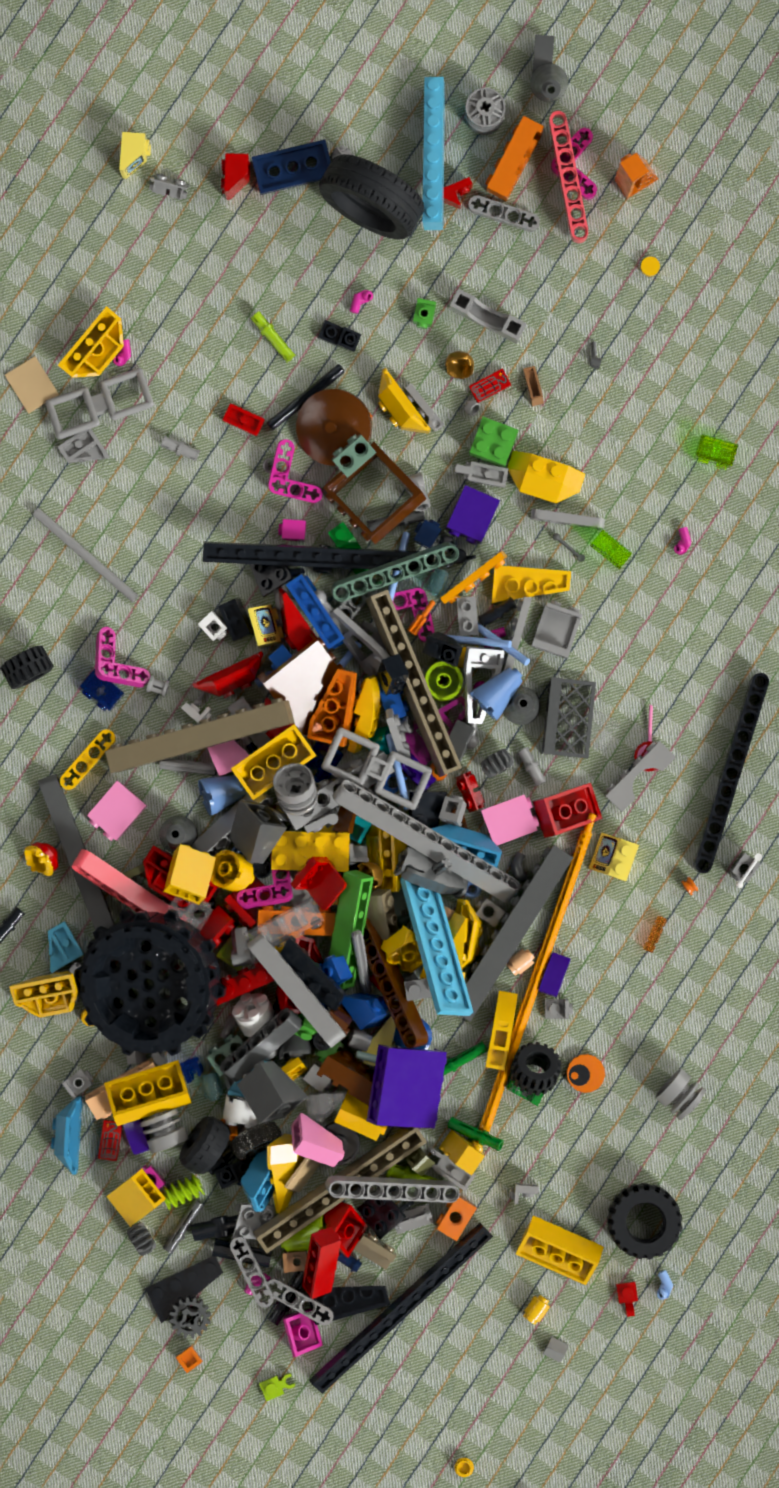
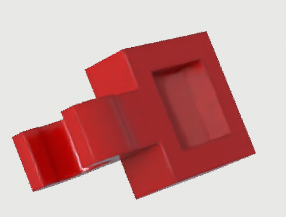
[616,1281,638,1317]

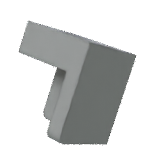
[349,843,369,866]

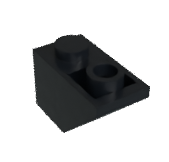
[422,631,463,667]

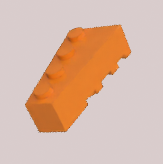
[485,116,544,202]
[615,152,658,199]

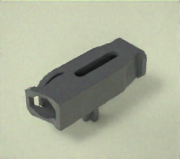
[393,847,468,899]

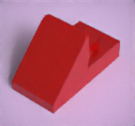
[444,177,473,209]

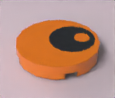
[567,1054,605,1093]

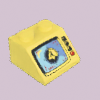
[119,132,151,179]
[248,604,284,649]
[589,832,639,881]

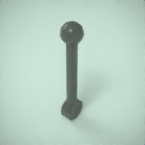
[553,533,585,562]

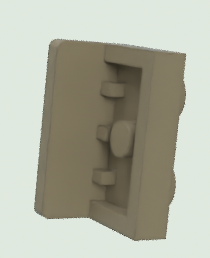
[354,1233,396,1269]

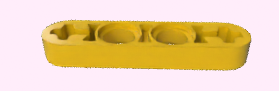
[60,729,116,790]

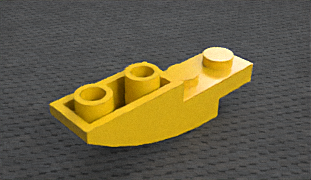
[348,675,380,753]
[485,990,518,1071]

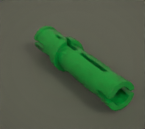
[443,1041,488,1076]
[447,1117,504,1151]

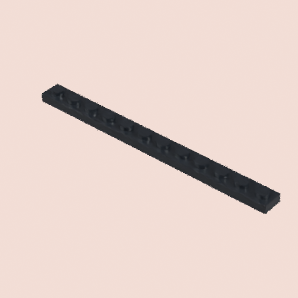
[202,541,434,572]
[309,1223,493,1394]

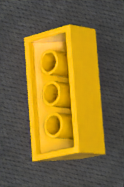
[231,724,316,800]
[104,1060,191,1126]
[515,1215,604,1285]

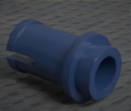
[337,1253,362,1273]

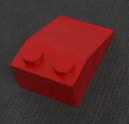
[278,588,317,651]
[532,782,603,838]

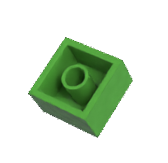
[469,417,519,468]

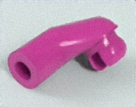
[244,1273,271,1295]

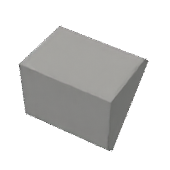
[126,1051,146,1064]
[543,1336,569,1362]

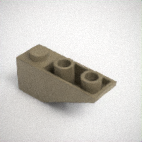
[367,889,398,940]

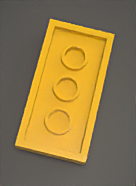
[271,831,350,872]

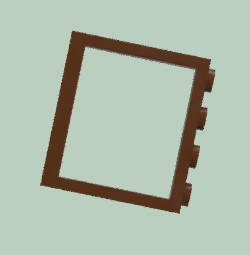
[323,442,426,545]

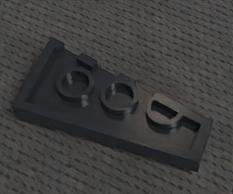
[145,1256,223,1324]
[307,1286,390,1325]

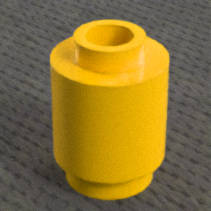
[523,1295,550,1325]

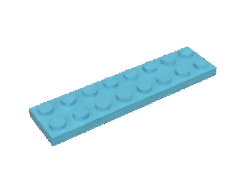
[400,877,473,1016]

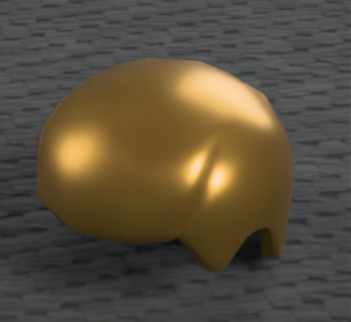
[445,351,474,379]
[357,862,383,891]

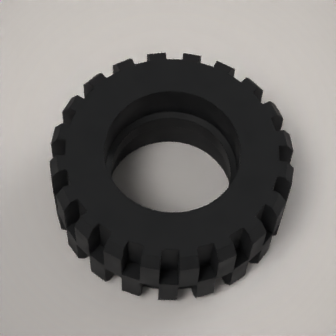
[607,1183,682,1260]

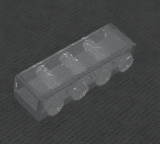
[244,898,324,948]

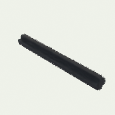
[267,364,345,430]

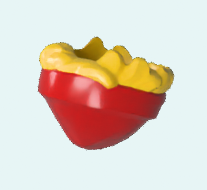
[24,842,58,876]

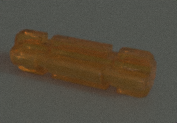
[644,916,667,953]

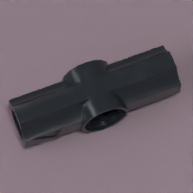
[191,1214,238,1241]
[212,1239,272,1268]

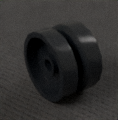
[324,1122,360,1166]

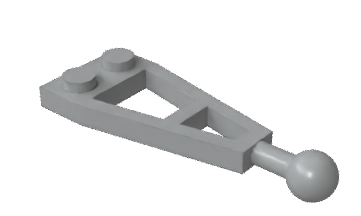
[314,590,390,676]
[463,646,505,749]

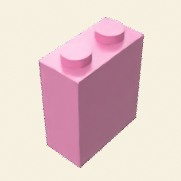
[87,781,147,841]
[481,795,540,845]

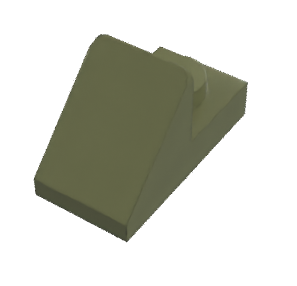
[404,1147,435,1176]

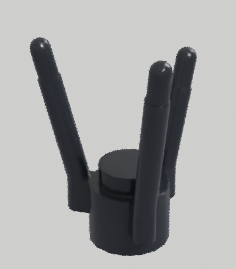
[446,536,476,568]

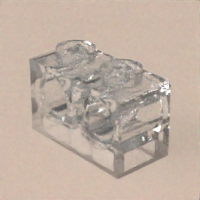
[167,896,213,932]

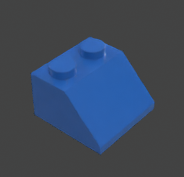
[342,992,391,1030]

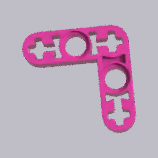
[551,128,597,200]
[268,439,323,503]
[393,588,435,643]
[95,627,151,687]
[237,852,293,909]

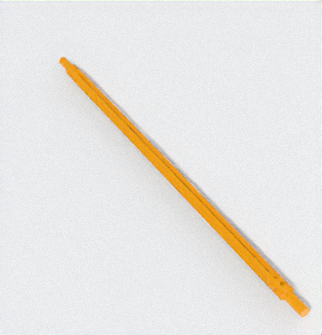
[476,813,597,1147]

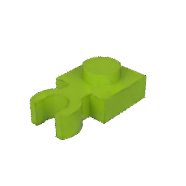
[259,1373,296,1402]

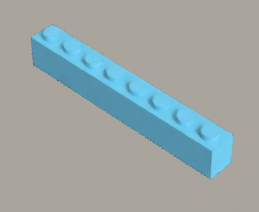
[422,77,445,230]

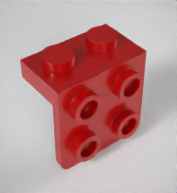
[290,857,347,910]
[224,875,276,927]

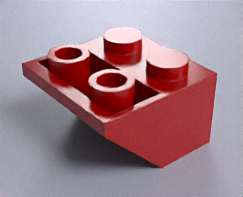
[221,153,250,200]
[197,905,236,949]

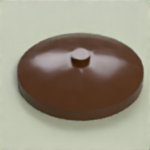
[296,389,372,466]

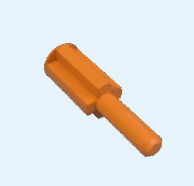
[407,600,435,636]

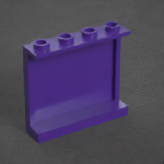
[366,1044,447,1129]

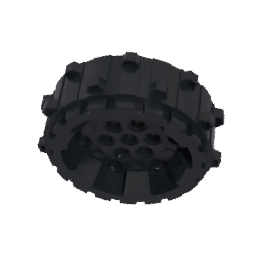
[74,909,227,1056]

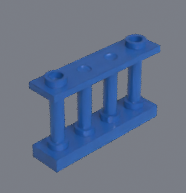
[286,574,345,650]

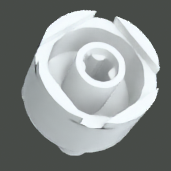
[232,993,274,1037]
[223,1094,261,1129]

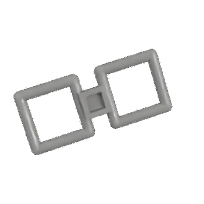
[45,368,154,439]
[321,727,432,810]

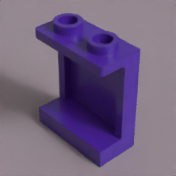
[446,485,500,545]

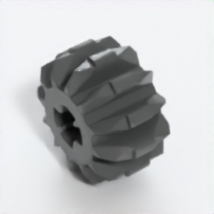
[480,749,514,778]
[127,1222,156,1256]

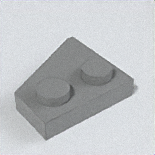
[58,429,110,464]

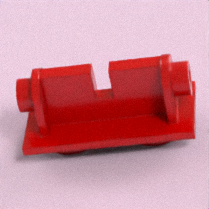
[455,771,485,813]

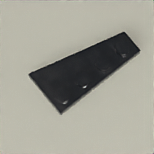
[407,791,447,849]
[280,936,346,1011]

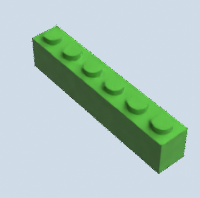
[329,870,374,989]

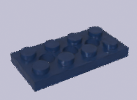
[252,139,331,195]

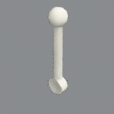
[736,853,762,888]

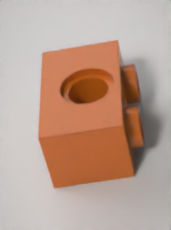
[436,1196,477,1241]

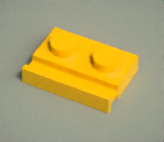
[281,1057,308,1080]

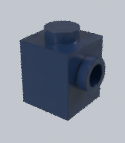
[413,519,442,549]

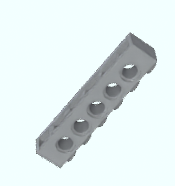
[282,750,395,830]

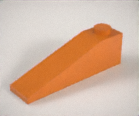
[307,668,357,747]

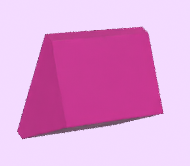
[283,1308,323,1357]

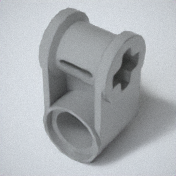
[345,1027,372,1052]

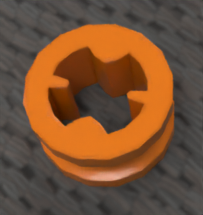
[681,877,699,896]

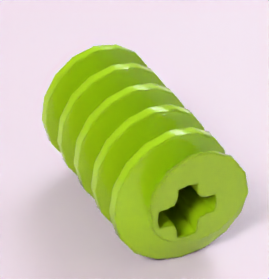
[162,1174,205,1210]

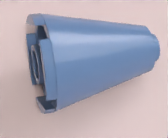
[470,668,523,721]
[198,775,247,815]

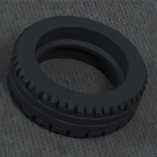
[319,154,424,240]

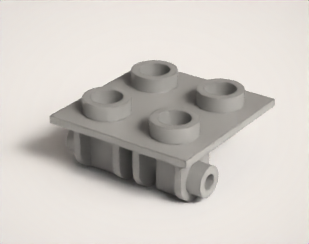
[232,1202,276,1239]

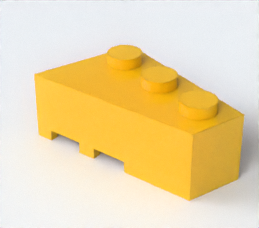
[439,1130,485,1176]

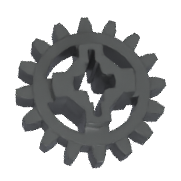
[169,1295,211,1339]

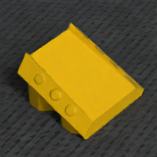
[381,925,423,973]

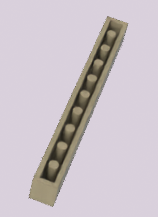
[366,590,462,777]
[105,698,295,773]
[253,1127,427,1253]

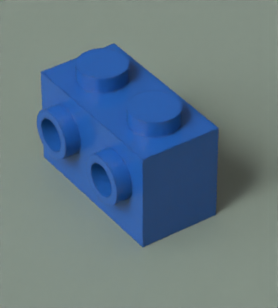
[268,645,292,670]
[379,684,409,719]
[319,955,353,985]

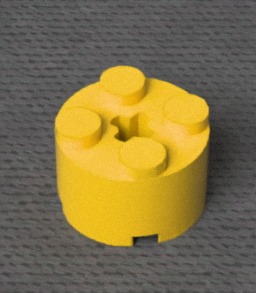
[210,850,254,892]

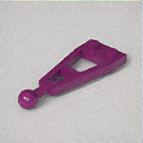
[405,681,485,765]

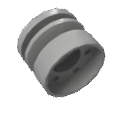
[465,87,506,135]
[273,763,318,815]
[655,1068,706,1120]
[140,1108,189,1154]

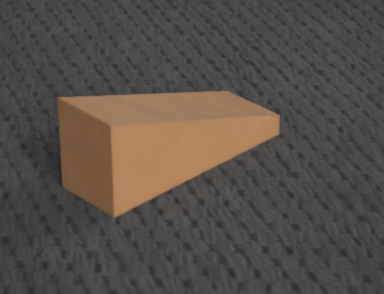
[523,366,544,407]

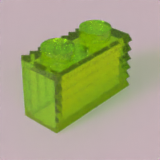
[694,434,738,470]
[590,530,632,570]

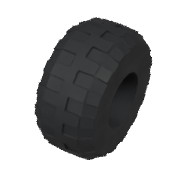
[179,1116,230,1174]

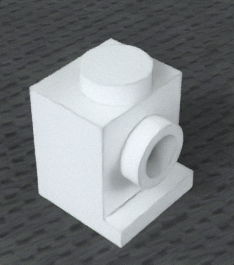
[198,611,228,641]

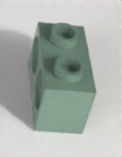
[332,434,377,478]
[206,1034,244,1076]

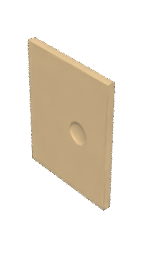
[5,356,59,414]
[284,1158,321,1192]

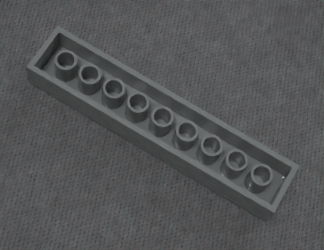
[462,845,574,1022]

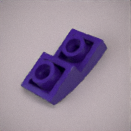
[539,952,571,998]
[123,1118,150,1155]

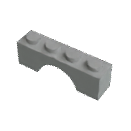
[449,289,527,344]
[605,741,676,812]

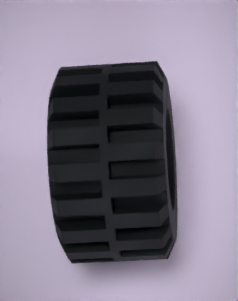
[0,646,54,689]
[510,1042,562,1096]

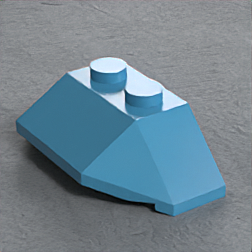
[431,824,502,868]
[51,1095,83,1175]
[241,1150,275,1212]

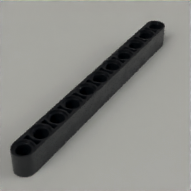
[693,673,769,874]

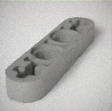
[468,195,540,232]
[530,509,605,530]
[230,1236,274,1308]
[265,1278,334,1325]

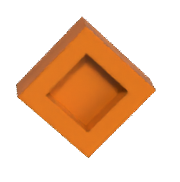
[176,1345,203,1373]

